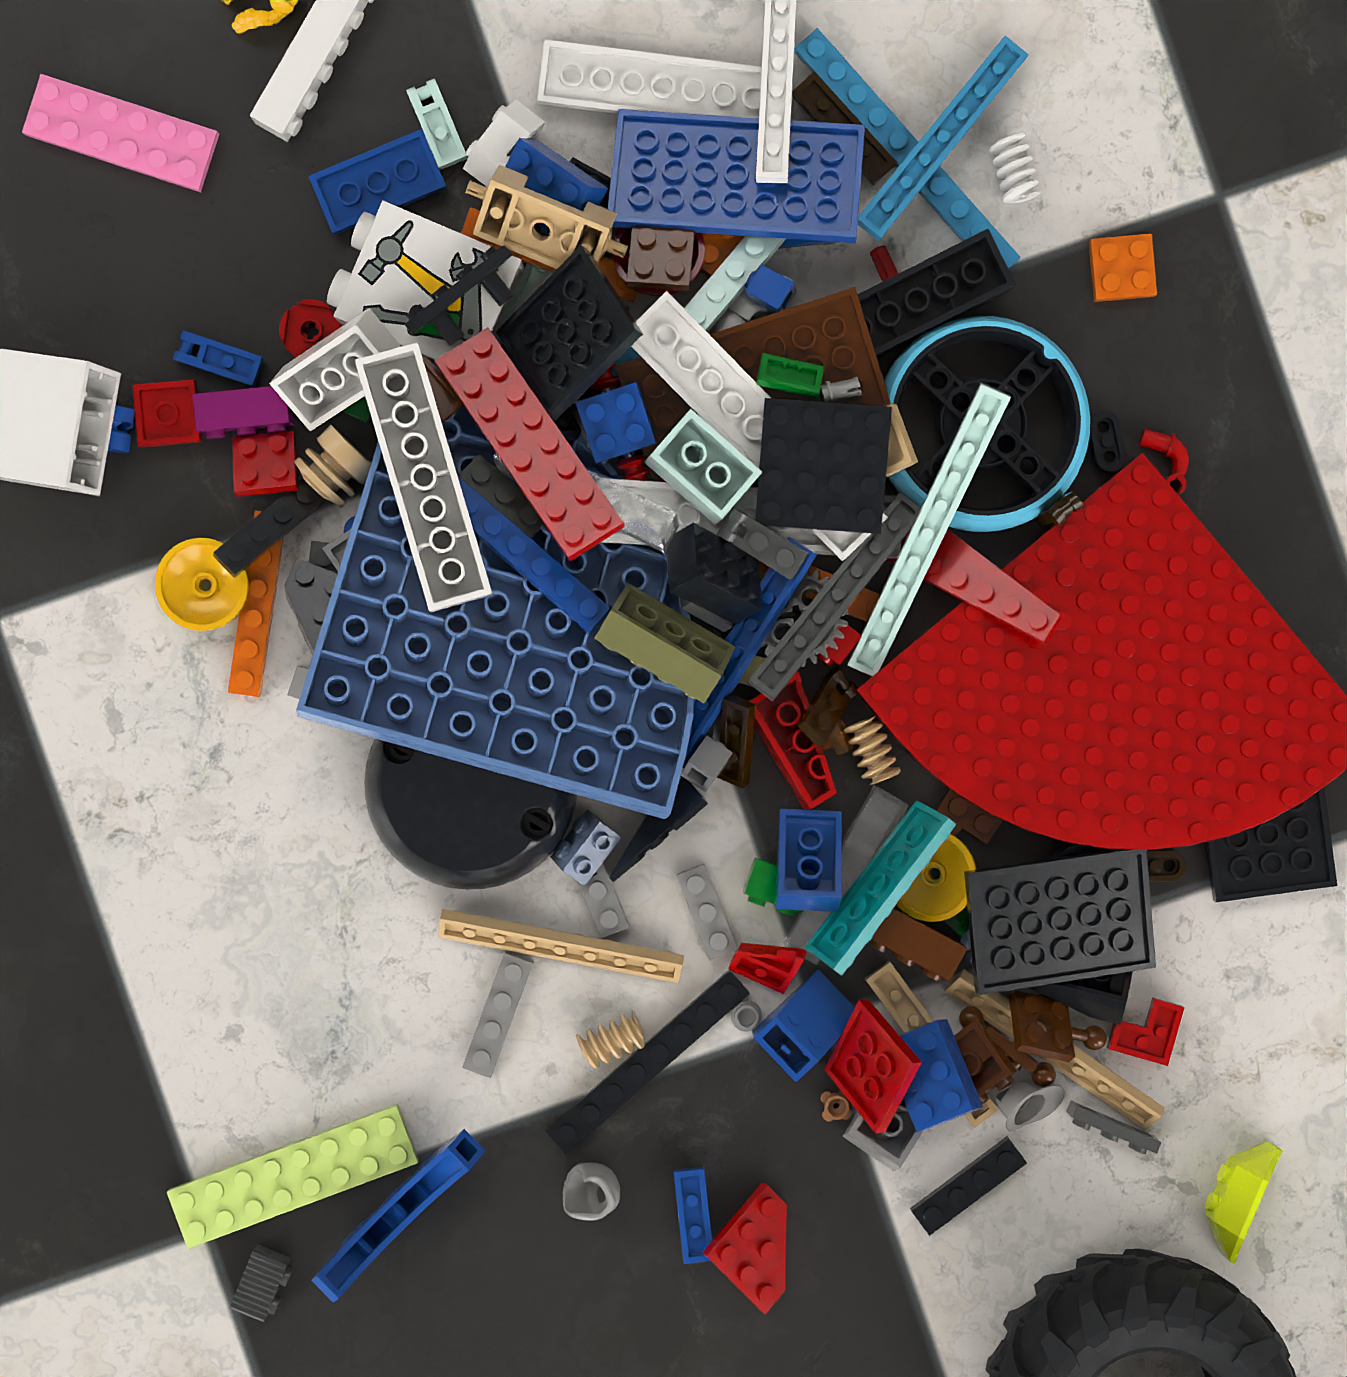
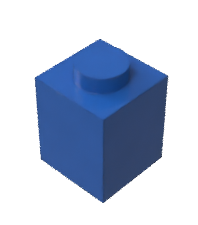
[745,264,796,314]

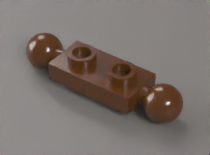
[959,1006,1056,1087]

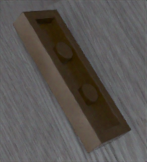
[717,694,756,789]

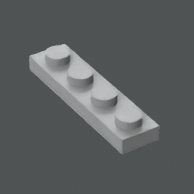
[462,951,533,1078]

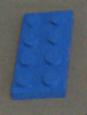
[308,129,447,236]

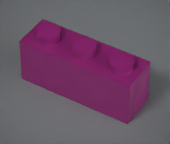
[192,386,294,439]

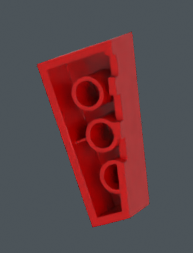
[749,671,837,810]

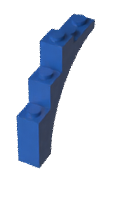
[311,1129,485,1303]

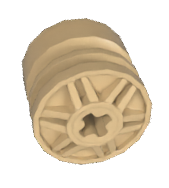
[294,425,371,508]

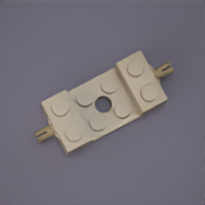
[465,165,628,269]

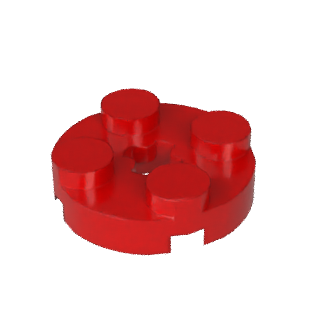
[279,299,342,358]

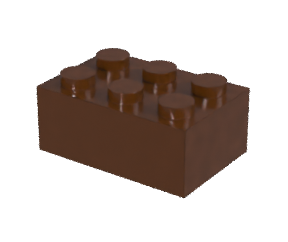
[868,906,967,982]

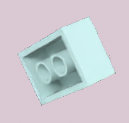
[644,409,762,524]

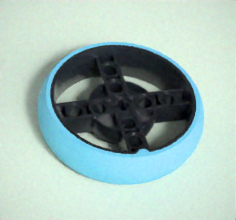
[884,316,1090,532]

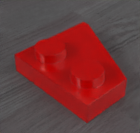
[728,942,807,994]

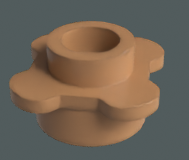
[820,1090,852,1122]

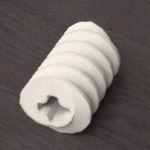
[989,132,1042,203]

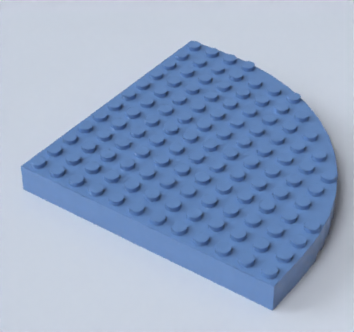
[296,363,694,819]

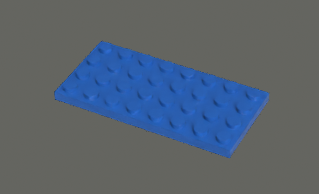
[607,109,865,243]

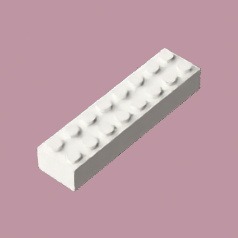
[355,342,492,613]

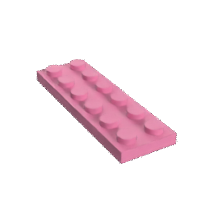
[22,74,219,192]

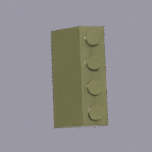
[594,583,735,703]

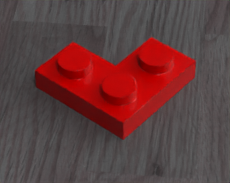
[1107,997,1185,1066]

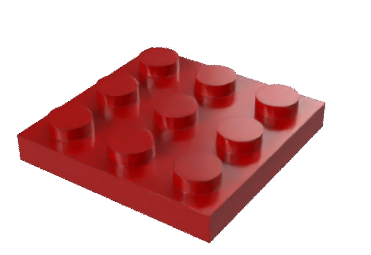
[824,999,922,1134]

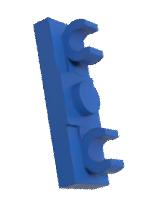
[674,1166,712,1264]

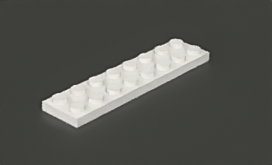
[537,39,762,118]

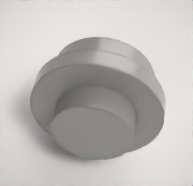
[731,1000,762,1032]

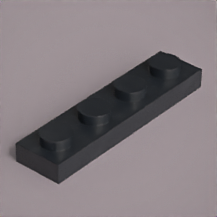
[213,478,327,578]
[910,1136,1027,1236]

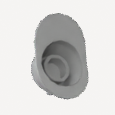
[995,1081,1065,1131]

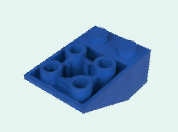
[752,969,855,1082]

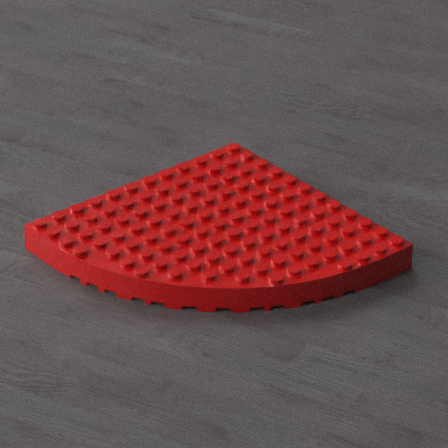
[856,453,1347,850]

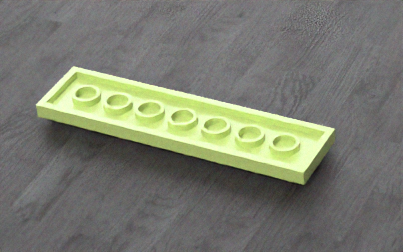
[167,1104,419,1249]

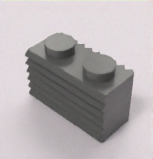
[230,1244,293,1322]

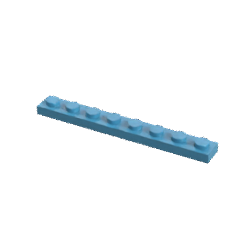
[858,35,1029,242]

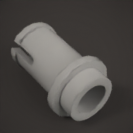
[820,377,861,403]

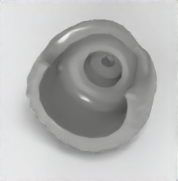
[562,1162,620,1220]

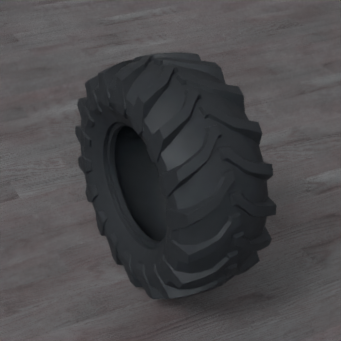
[985,1248,1296,1377]

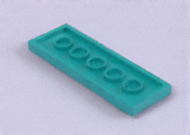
[804,800,956,976]

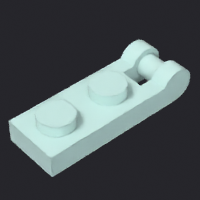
[406,78,468,170]

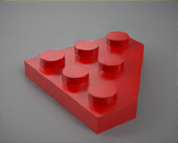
[702,1182,787,1314]

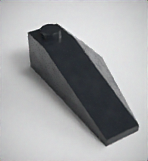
[609,776,708,882]
[1028,971,1133,1025]

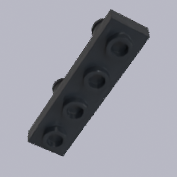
[404,245,514,346]

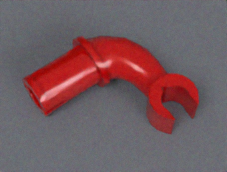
[1139,428,1189,494]

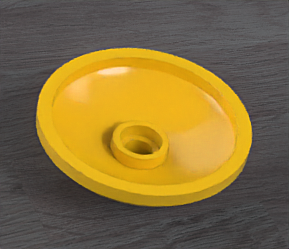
[155,538,249,631]
[896,834,977,922]

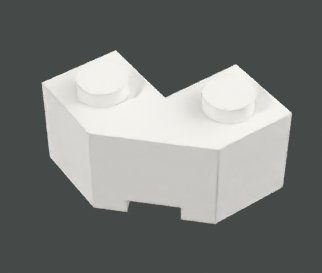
[463,100,545,188]

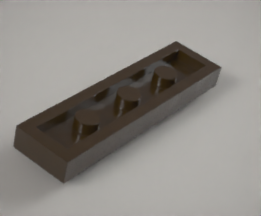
[792,71,897,186]

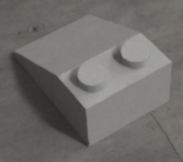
[842,1099,923,1171]

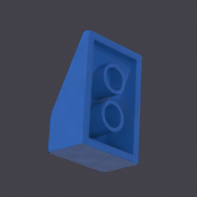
[776,809,842,912]

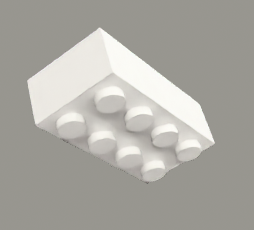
[269,308,401,431]

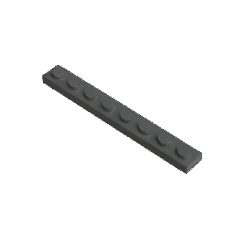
[748,492,921,702]

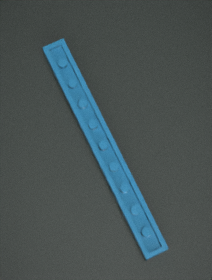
[794,28,1021,269]

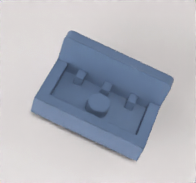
[550,809,621,885]

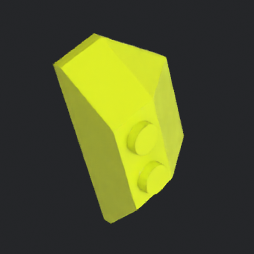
[1205,1141,1283,1264]

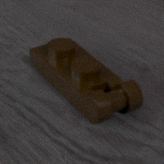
[1034,492,1084,527]
[797,666,858,747]

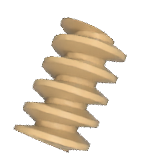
[844,716,901,785]
[576,1010,645,1069]

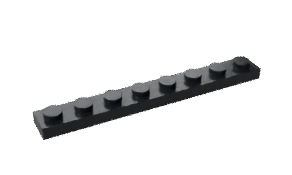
[546,970,750,1154]

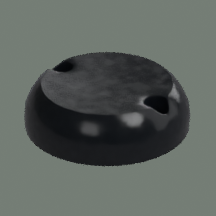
[364,738,577,890]

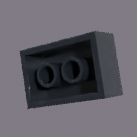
[666,522,762,624]

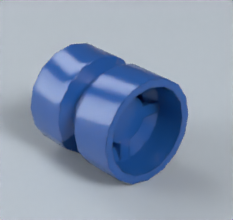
[108,405,135,453]

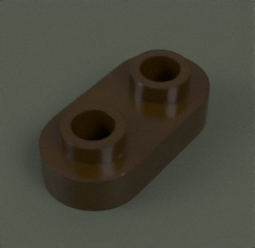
[1147,850,1186,882]

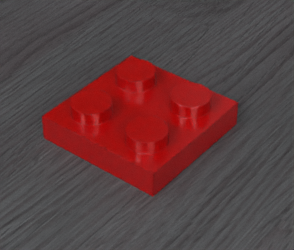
[132,379,202,448]
[232,431,298,497]

